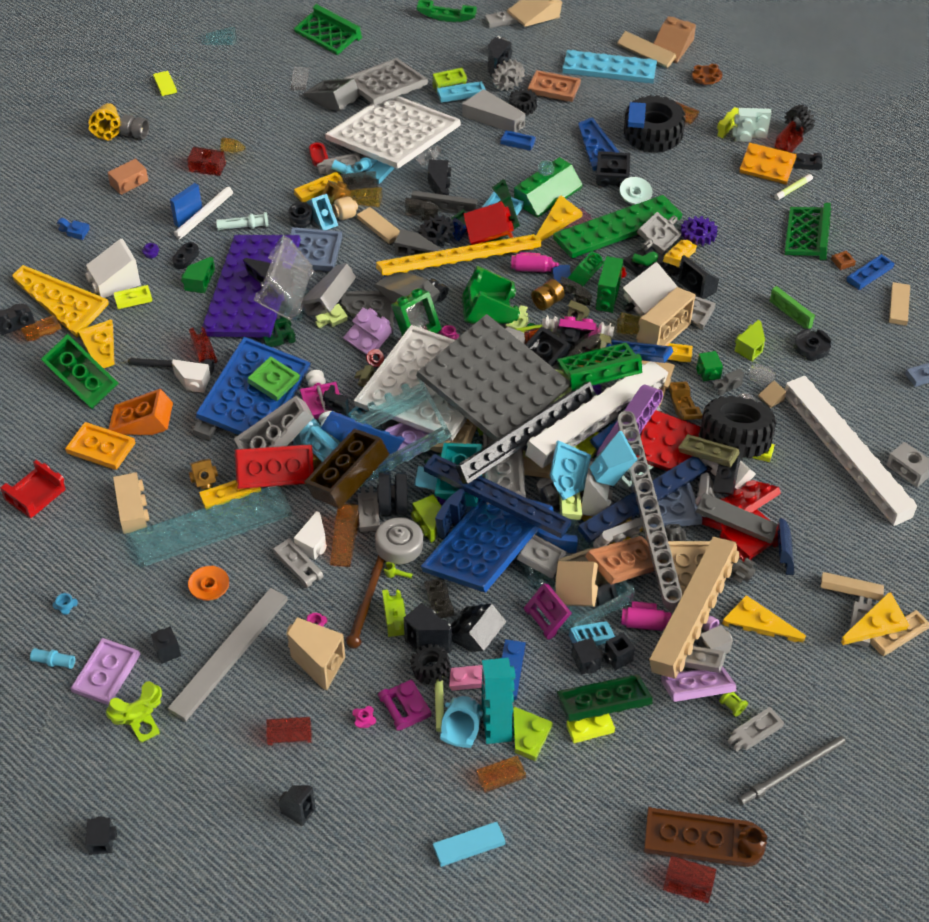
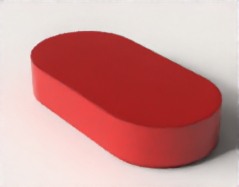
[309,142,328,167]

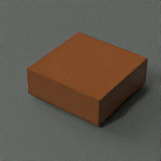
[831,251,856,270]

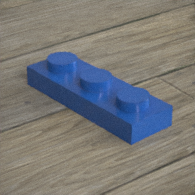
[502,640,526,700]

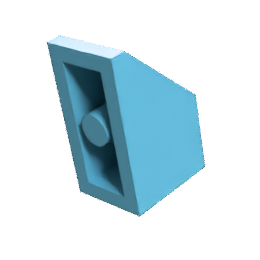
[306,194,338,230]

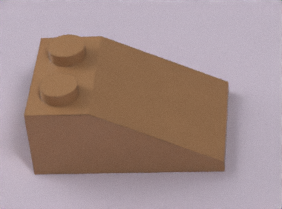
[654,16,696,64]

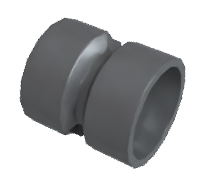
[120,114,149,139]

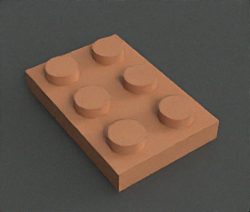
[528,70,581,102]

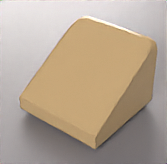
[758,381,786,408]

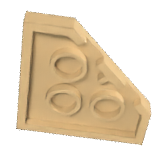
[659,541,711,600]

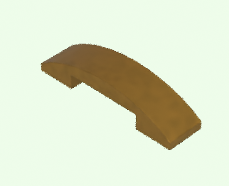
[669,381,703,420]

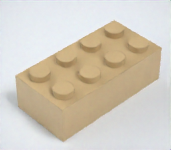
[636,287,696,346]

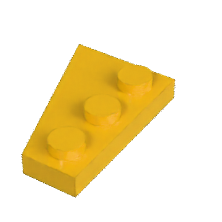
[78,319,115,368]

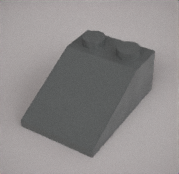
[303,78,361,111]
[374,272,440,321]

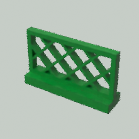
[294,4,362,55]
[785,203,831,260]
[557,343,643,390]

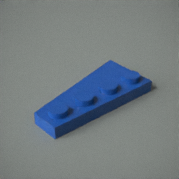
[578,117,619,171]
[321,411,405,470]

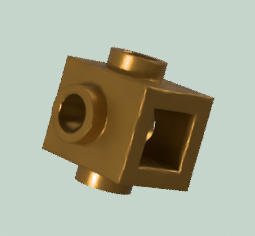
[322,180,352,205]
[189,458,218,489]

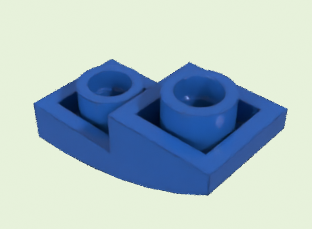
[537,529,578,553]

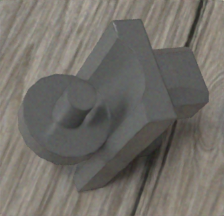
[536,478,560,511]

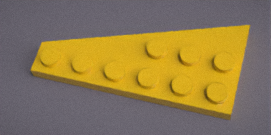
[12,265,109,337]

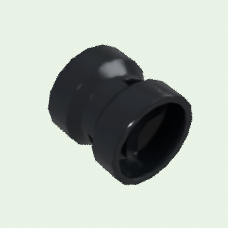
[429,278,449,302]

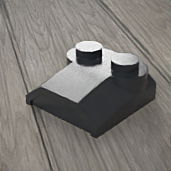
[526,326,570,367]

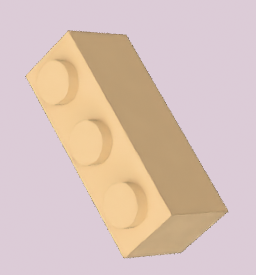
[113,472,150,534]

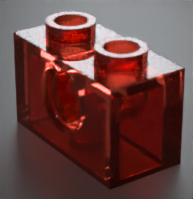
[187,147,226,176]

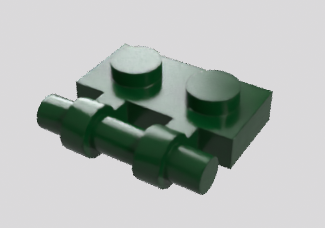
[262,314,296,347]

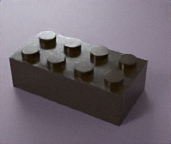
[304,428,390,509]

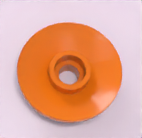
[188,566,229,601]

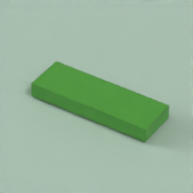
[770,286,815,329]

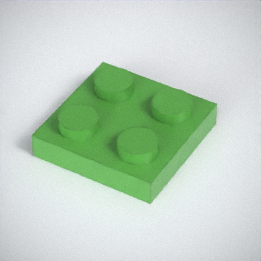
[247,356,300,401]

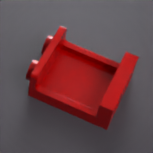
[464,201,514,245]
[0,460,66,518]
[720,509,778,561]

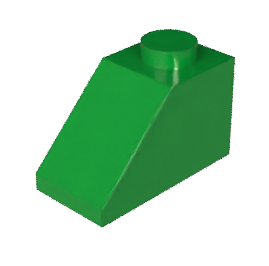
[181,257,215,294]

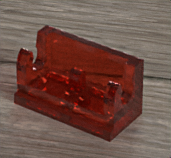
[774,121,804,153]
[189,327,218,363]
[266,717,312,746]
[663,856,717,903]

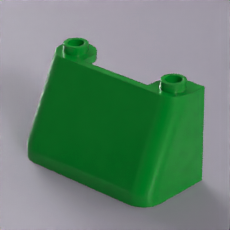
[462,266,520,324]

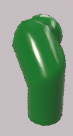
[632,252,658,266]

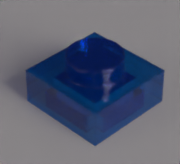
[452,217,467,241]

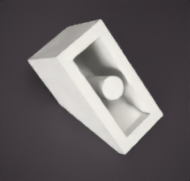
[172,359,210,393]
[294,511,327,560]

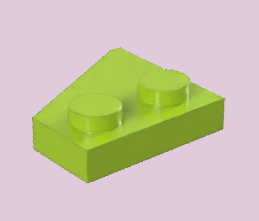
[513,707,553,761]

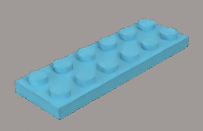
[563,50,657,84]

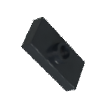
[713,456,741,495]

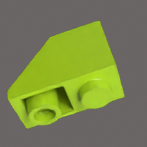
[734,320,765,361]
[411,495,441,543]

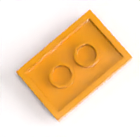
[739,142,797,185]
[65,422,136,470]

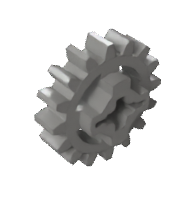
[492,59,525,91]

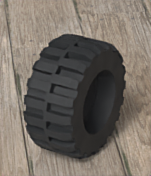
[623,95,686,152]
[700,396,776,459]

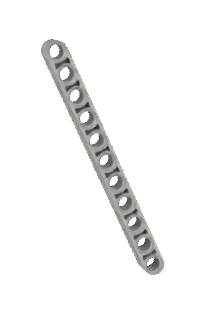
[618,411,682,611]

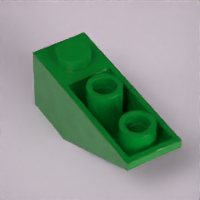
[566,251,604,291]

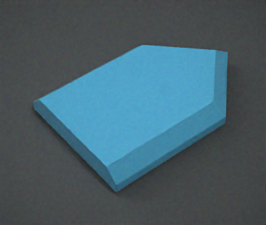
[550,440,591,500]

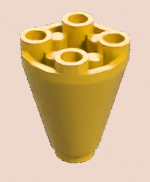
[88,103,121,141]

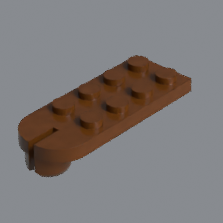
[644,807,767,867]

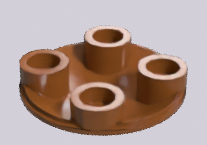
[692,64,722,85]

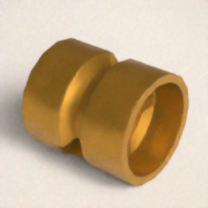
[531,279,565,311]

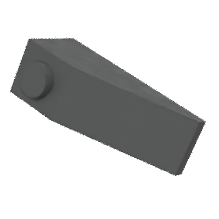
[394,229,444,266]

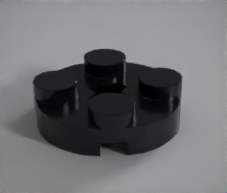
[794,329,831,361]

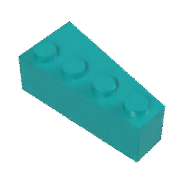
[481,658,515,744]

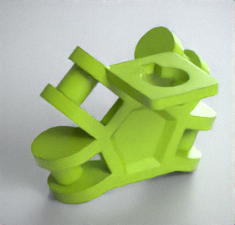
[106,681,162,743]

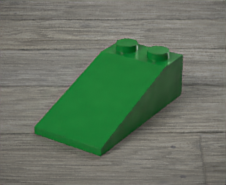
[41,334,119,409]

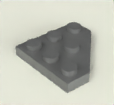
[341,291,394,334]

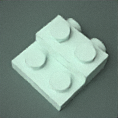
[732,108,771,142]

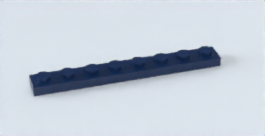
[424,454,572,538]
[577,456,708,544]

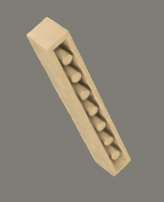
[649,537,739,679]

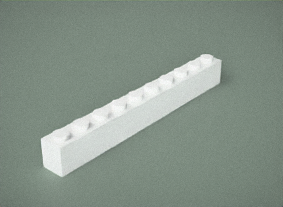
[525,361,668,468]
[785,376,917,526]

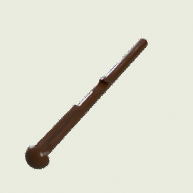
[346,555,385,649]

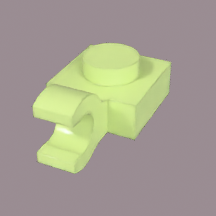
[315,304,348,328]
[505,305,529,329]

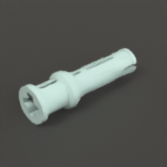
[217,212,269,231]

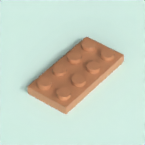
[585,536,662,584]

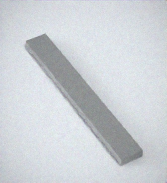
[168,588,288,722]

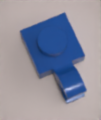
[57,218,90,240]

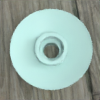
[620,177,652,205]

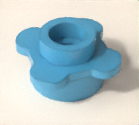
[53,593,78,615]

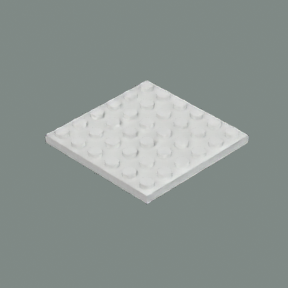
[325,96,461,169]
[354,325,467,442]

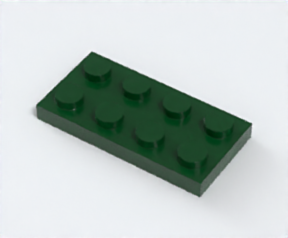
[557,674,653,722]

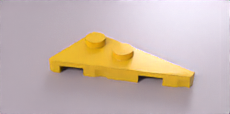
[536,195,582,242]
[841,593,909,645]
[722,595,806,643]

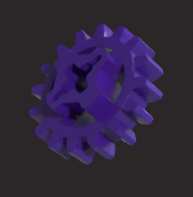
[680,216,718,246]

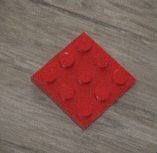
[635,410,700,471]

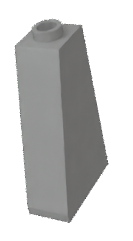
[462,89,525,132]
[299,263,356,316]

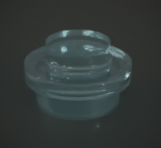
[538,161,555,176]

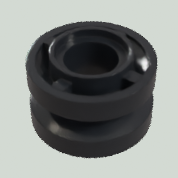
[288,202,313,228]

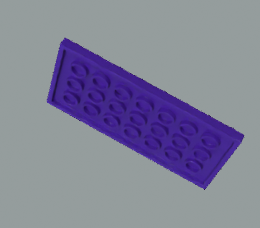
[200,235,301,338]

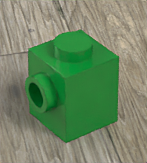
[696,351,723,382]

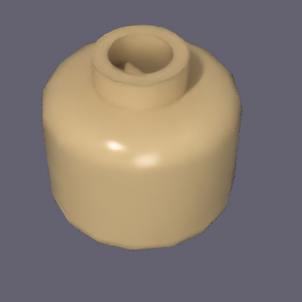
[332,196,358,220]

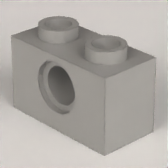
[886,442,929,487]

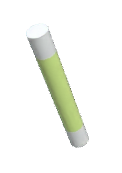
[774,174,813,200]

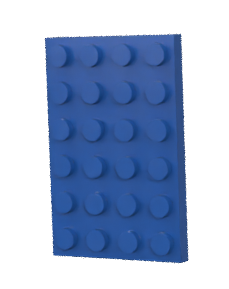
[196,337,311,435]
[421,499,554,593]

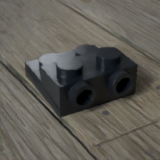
[596,151,630,188]
[0,303,35,336]

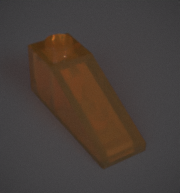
[330,504,359,567]

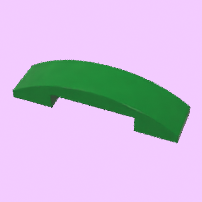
[417,0,477,22]

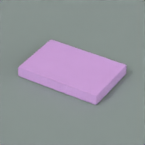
[70,638,140,705]
[661,666,736,702]

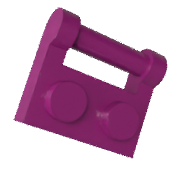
[524,584,572,640]
[378,679,431,731]

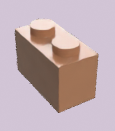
[107,159,148,195]

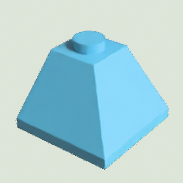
[589,431,638,486]

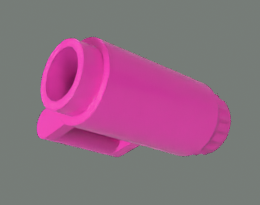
[511,252,559,273]
[621,601,672,631]

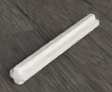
[174,187,233,239]

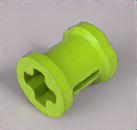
[719,692,748,717]

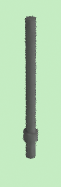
[737,736,846,806]

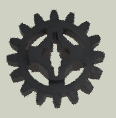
[418,214,456,246]

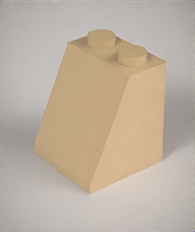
[286,617,345,690]

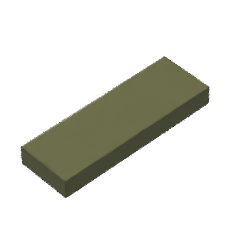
[678,434,740,467]

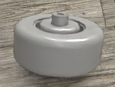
[375,517,423,564]

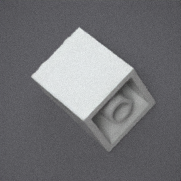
[85,238,141,298]
[623,262,678,316]

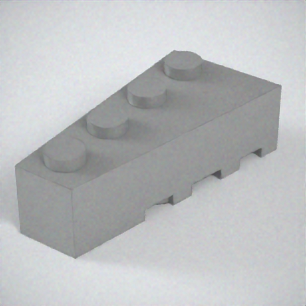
[234,396,314,449]

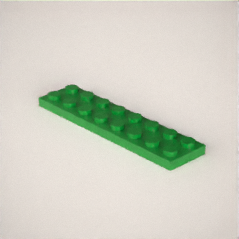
[553,195,683,259]

